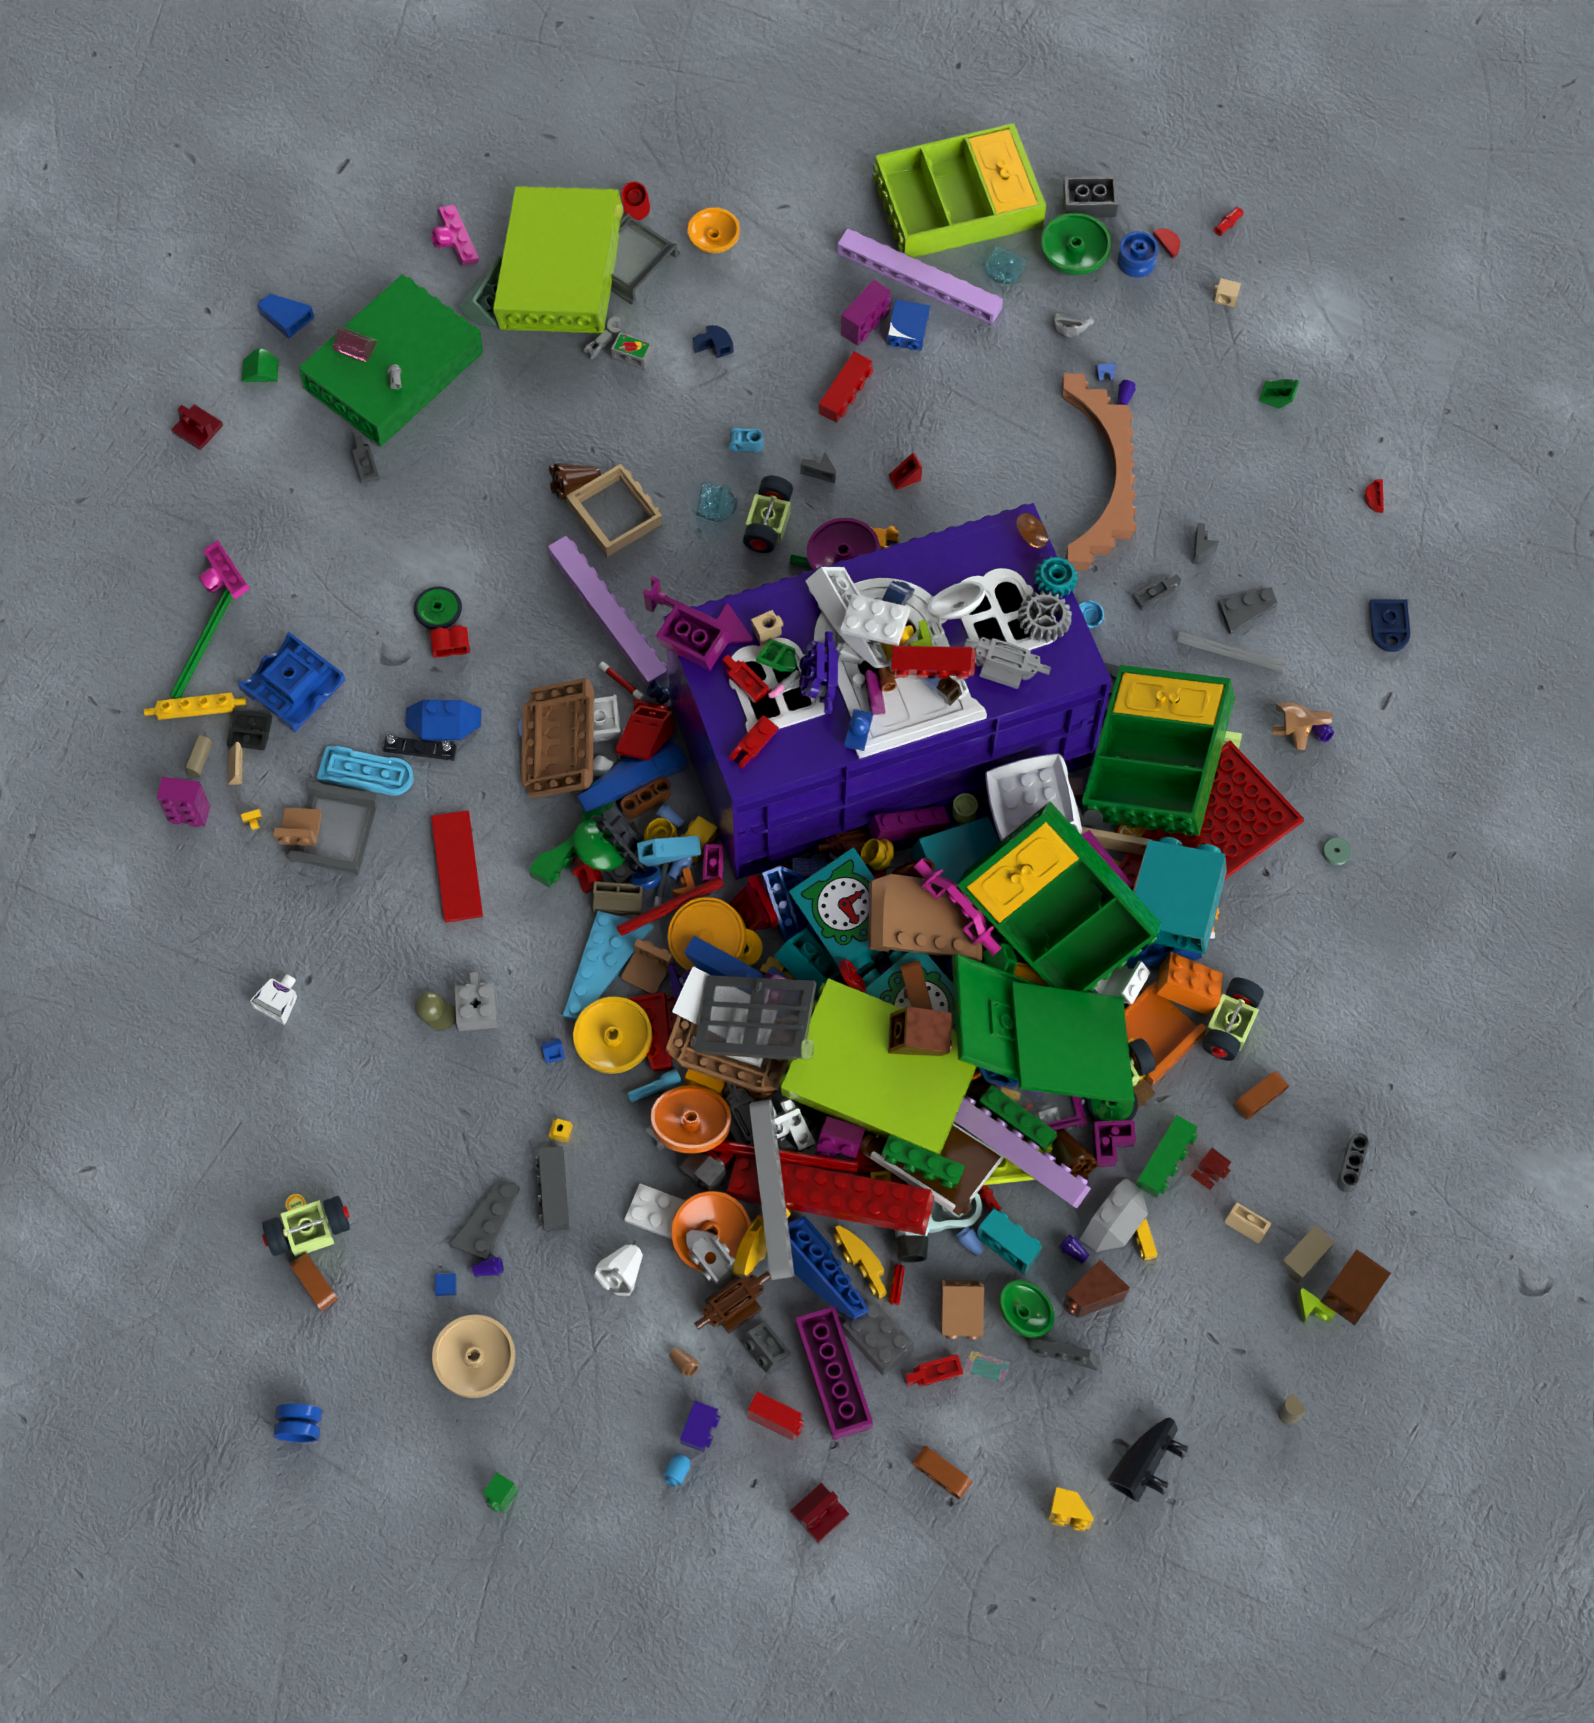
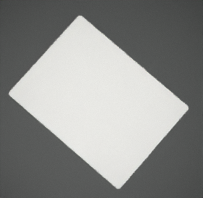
[672,967,751,1040]

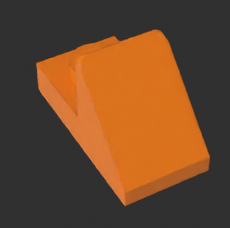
[672,868,696,898]

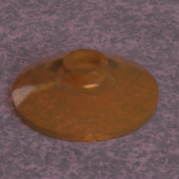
[1017,513,1048,548]

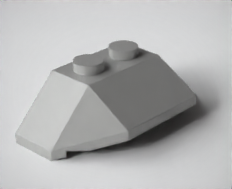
[1079,1178,1148,1252]

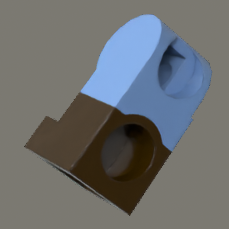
[922,676,962,706]

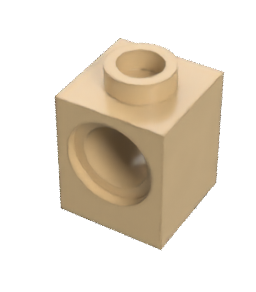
[1213,278,1241,307]
[751,610,784,645]

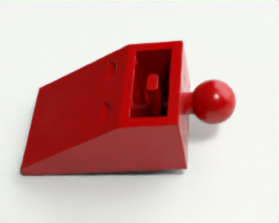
[615,705,675,761]

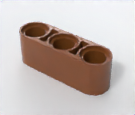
[621,778,671,819]
[900,960,933,1010]
[1233,1071,1289,1120]
[289,1253,338,1311]
[911,1445,973,1499]

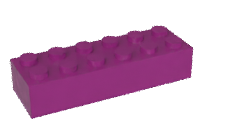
[795,1307,873,1441]

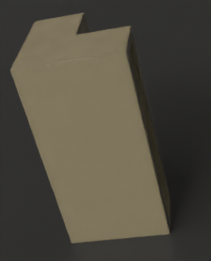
[593,881,644,916]
[1281,1225,1335,1284]

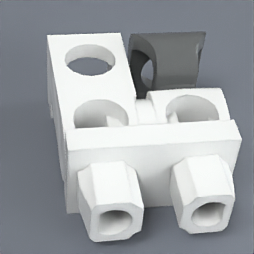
[773,1098,815,1152]

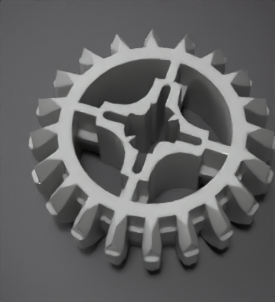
[1018,590,1072,643]

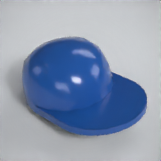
[631,866,661,890]

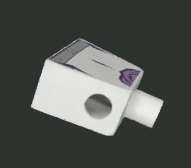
[250,974,297,1025]

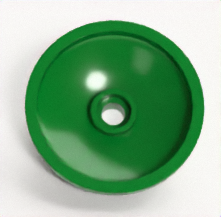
[573,819,625,871]
[999,1280,1054,1338]

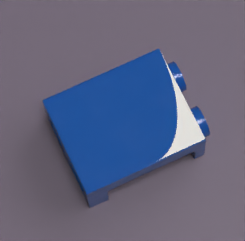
[887,300,930,350]

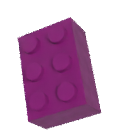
[841,279,891,346]
[656,603,731,671]
[157,777,210,827]

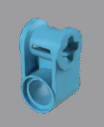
[728,428,764,452]

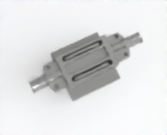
[964,637,1051,689]

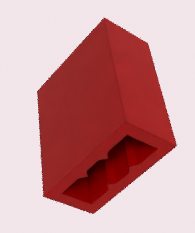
[748,1391,804,1441]

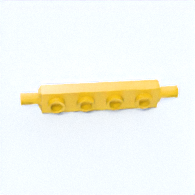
[144,692,247,720]

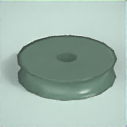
[1322,837,1351,866]

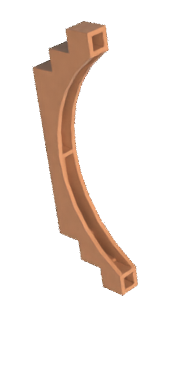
[1062,373,1136,571]

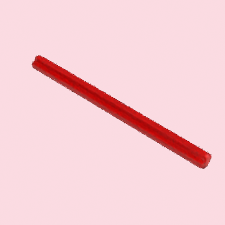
[711,1141,859,1173]

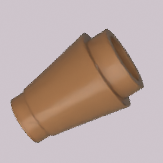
[669,1347,699,1377]

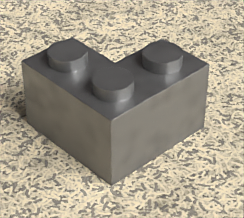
[679,1152,726,1192]

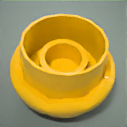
[644,818,678,841]
[861,838,894,872]

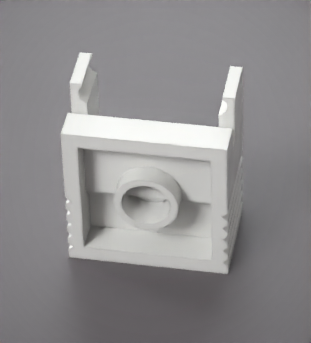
[593,694,622,742]

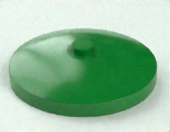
[1041,213,1111,275]

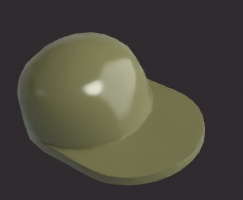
[415,991,456,1030]

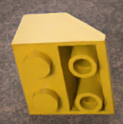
[1048,1487,1094,1532]

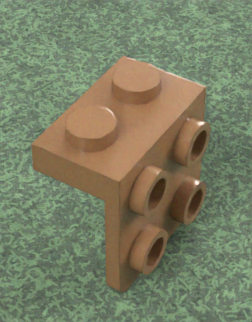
[273,808,322,846]
[621,939,673,994]

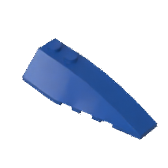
[577,739,688,813]
[788,1216,869,1319]

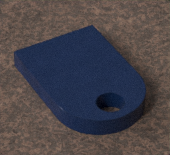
[1369,599,1410,652]

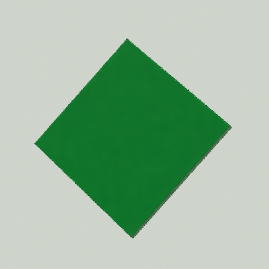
[952,953,1042,1081]
[1010,982,1135,1104]

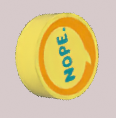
[285,1194,307,1211]

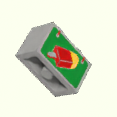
[611,332,653,370]

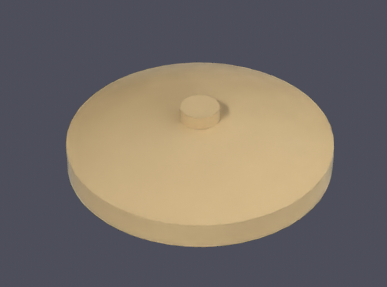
[432,1315,515,1398]

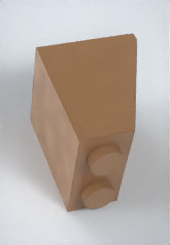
[941,1280,984,1339]

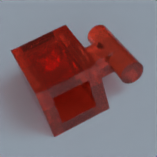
[1191,1148,1231,1190]

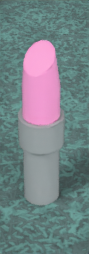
[769,670,801,698]

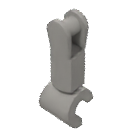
[583,317,622,359]

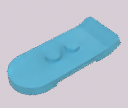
[317,746,414,796]

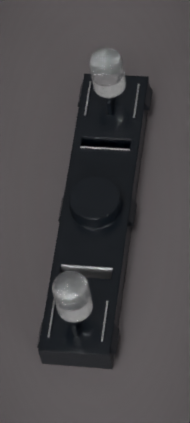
[383,734,457,761]

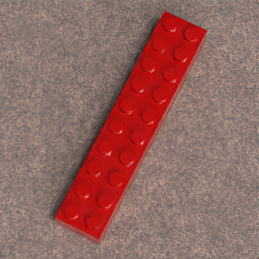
[727,1154,934,1235]

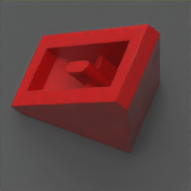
[889,453,922,489]

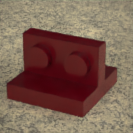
[171,404,223,451]
[729,886,770,932]
[790,1482,849,1543]

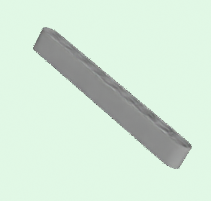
[750,1099,794,1280]

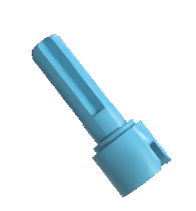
[627,1068,683,1102]

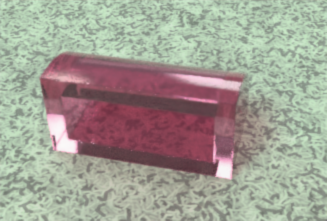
[332,328,377,362]

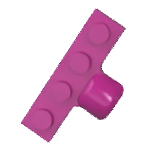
[431,205,479,265]
[199,540,250,599]

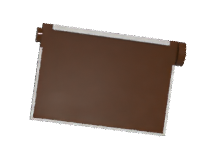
[859,1123,1004,1217]

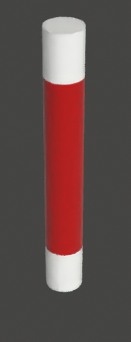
[599,662,644,700]

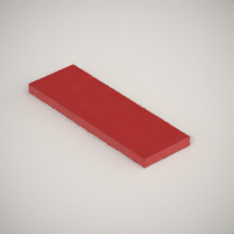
[431,810,483,923]

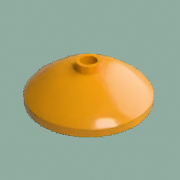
[688,208,740,253]

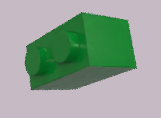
[483,1472,518,1513]

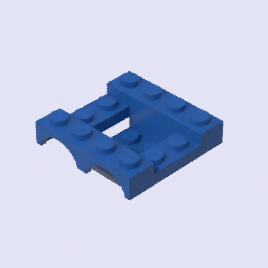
[238,632,346,732]

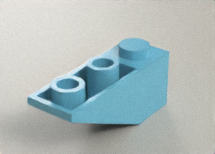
[637,836,701,867]

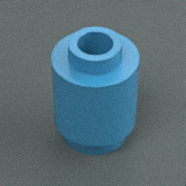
[663,1453,691,1487]

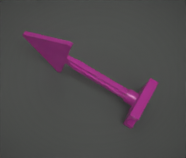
[643,576,753,644]

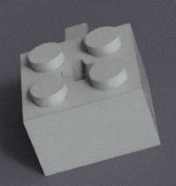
[455,972,498,1031]

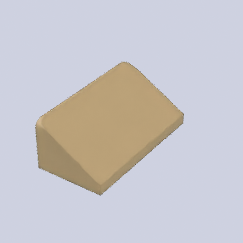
[227,742,243,785]
[1225,1202,1272,1243]

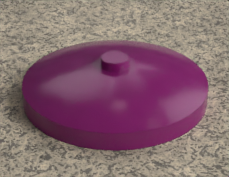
[807,518,880,571]

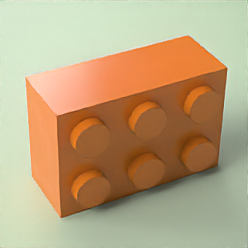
[1156,952,1223,1016]

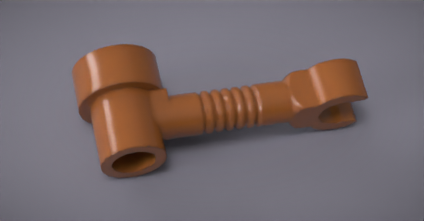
[878,667,900,692]

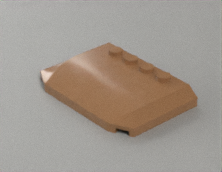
[521,678,594,799]
[868,874,982,962]
[666,1015,798,1092]

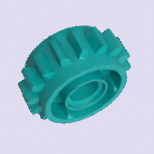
[1034,556,1078,598]

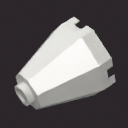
[594,1245,643,1296]

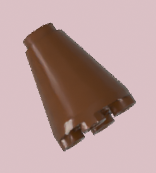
[549,463,601,500]
[1051,1128,1098,1180]

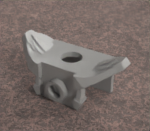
[686,1230,735,1286]

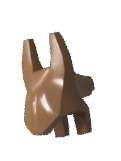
[1272,702,1333,750]

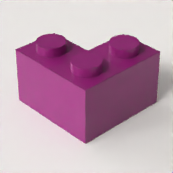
[815,1116,865,1159]
[1092,1120,1136,1167]

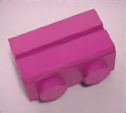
[703,844,724,889]

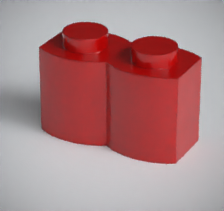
[430,625,470,658]

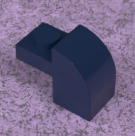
[692,325,733,358]
[882,581,915,606]

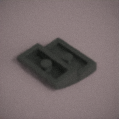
[227,710,273,751]

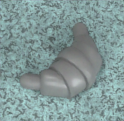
[1053,313,1094,337]

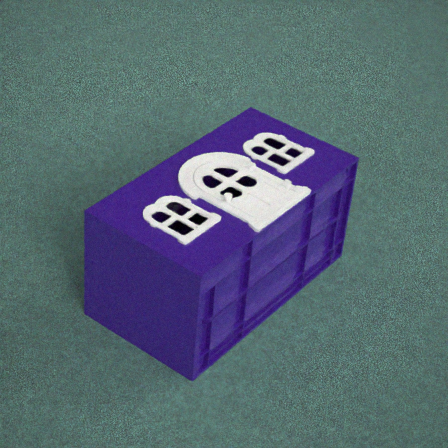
[663,503,1112,880]

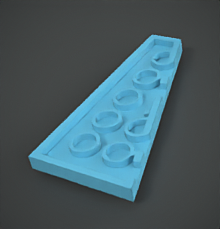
[563,911,654,1021]

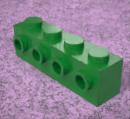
[881,1135,965,1189]

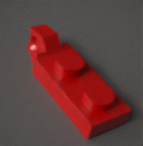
[722,655,770,703]
[905,1354,964,1387]

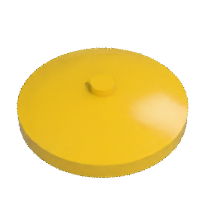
[573,997,652,1074]

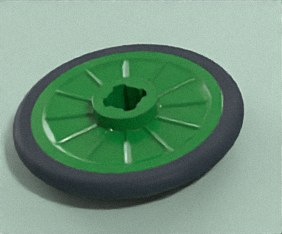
[414,586,462,629]
[1086,1092,1138,1122]

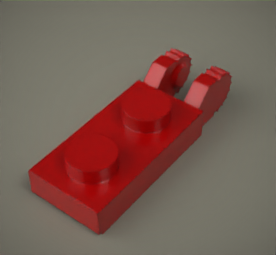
[729,715,779,769]
[748,875,778,929]

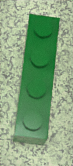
[980,1085,1057,1152]
[1136,1115,1198,1198]

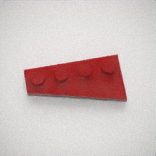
[627,992,673,1072]

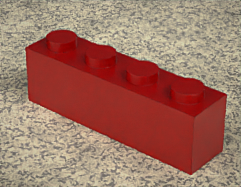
[819,352,874,423]
[891,646,976,679]

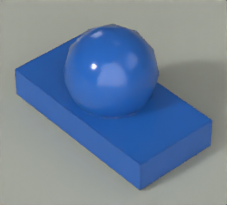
[844,709,873,751]

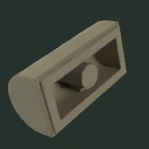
[185,735,213,777]
[1279,1394,1306,1425]

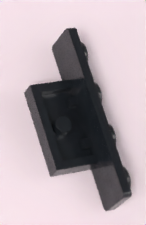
[593,815,647,874]

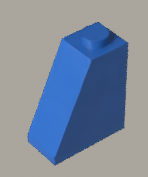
[257,294,314,339]

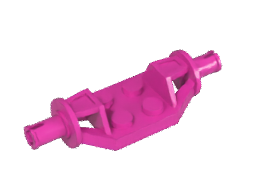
[914,859,1002,956]

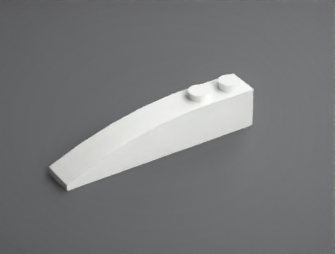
[806,567,889,668]

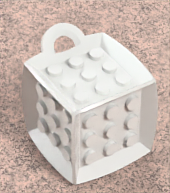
[985,753,1083,841]

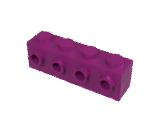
[868,806,950,841]

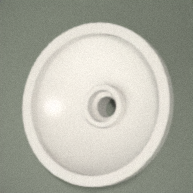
[928,581,985,620]

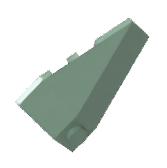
[458,256,502,327]

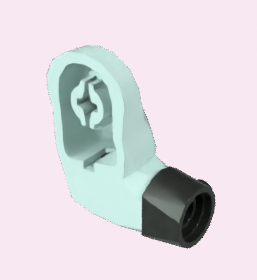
[895,1193,982,1263]

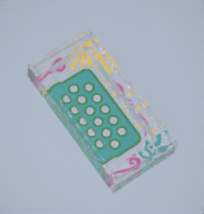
[965,1350,1010,1383]

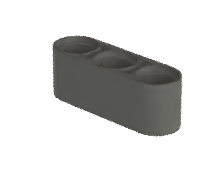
[1337,1133,1369,1192]

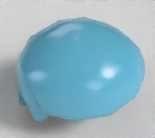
[1079,600,1104,629]

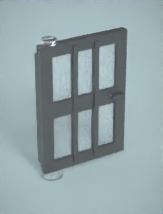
[691,975,817,1060]

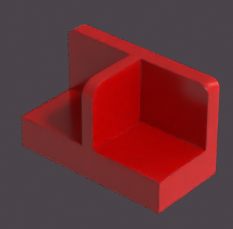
[572,856,604,893]

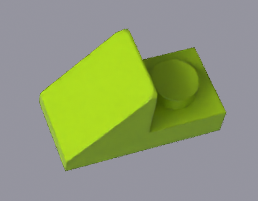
[907,620,933,646]
[1297,1287,1336,1323]

